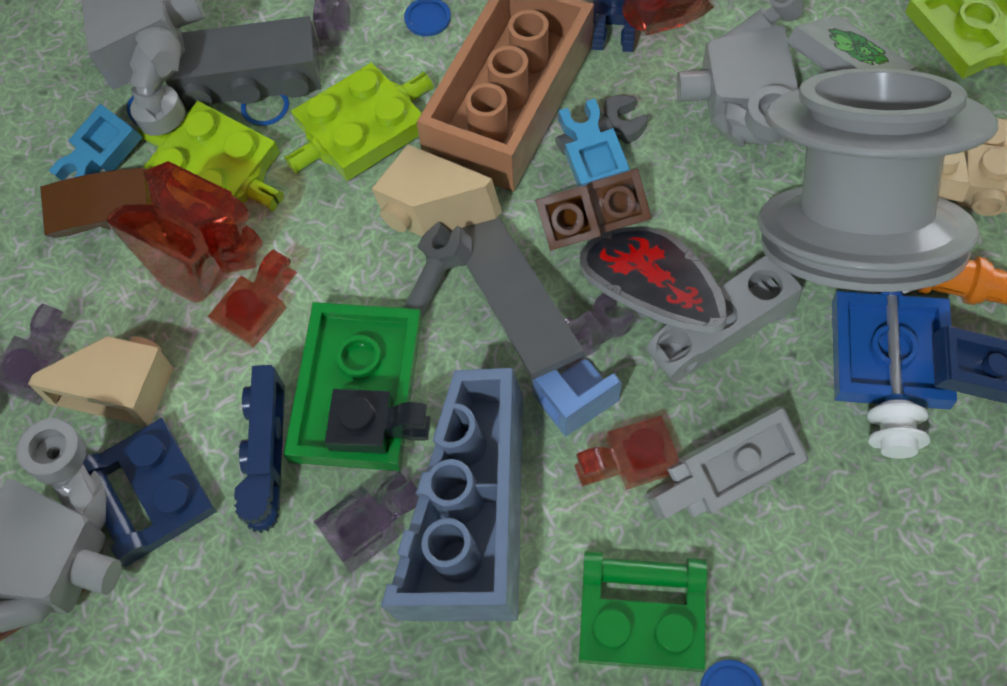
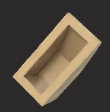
[371,145,502,237]
[28,336,174,427]

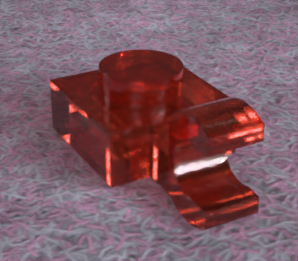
[208,249,297,348]
[574,416,679,490]

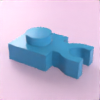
[558,98,630,185]
[48,103,143,180]

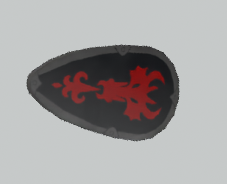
[580,227,726,333]

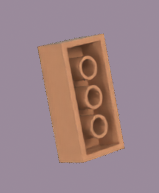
[417,0,594,192]

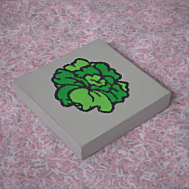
[787,15,916,72]

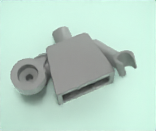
[81,0,205,136]
[676,0,804,148]
[0,418,122,633]

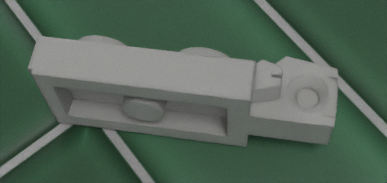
[645,407,809,519]

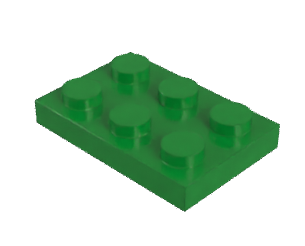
[284,302,422,472]

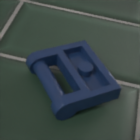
[83,418,217,567]

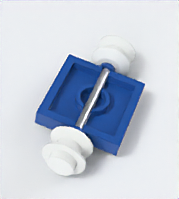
[832,290,957,459]

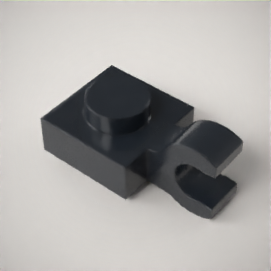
[324,389,431,454]

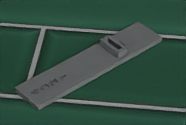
[451,217,585,380]

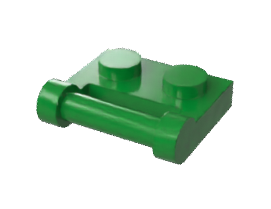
[579,551,707,672]

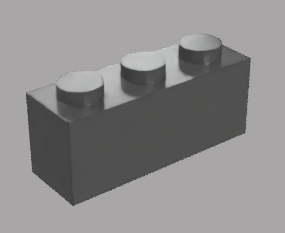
[165,16,321,109]

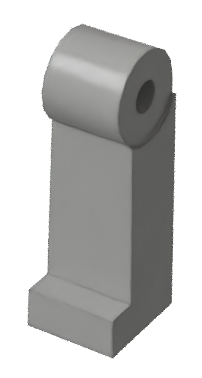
[646,255,803,383]

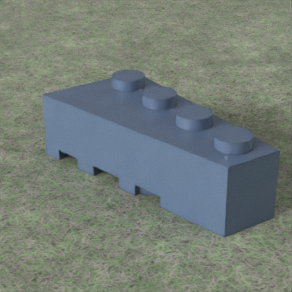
[381,368,523,621]

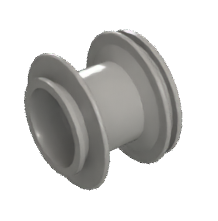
[757,68,998,292]

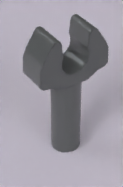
[555,95,648,155]
[403,222,472,317]

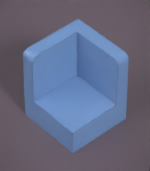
[532,360,622,437]

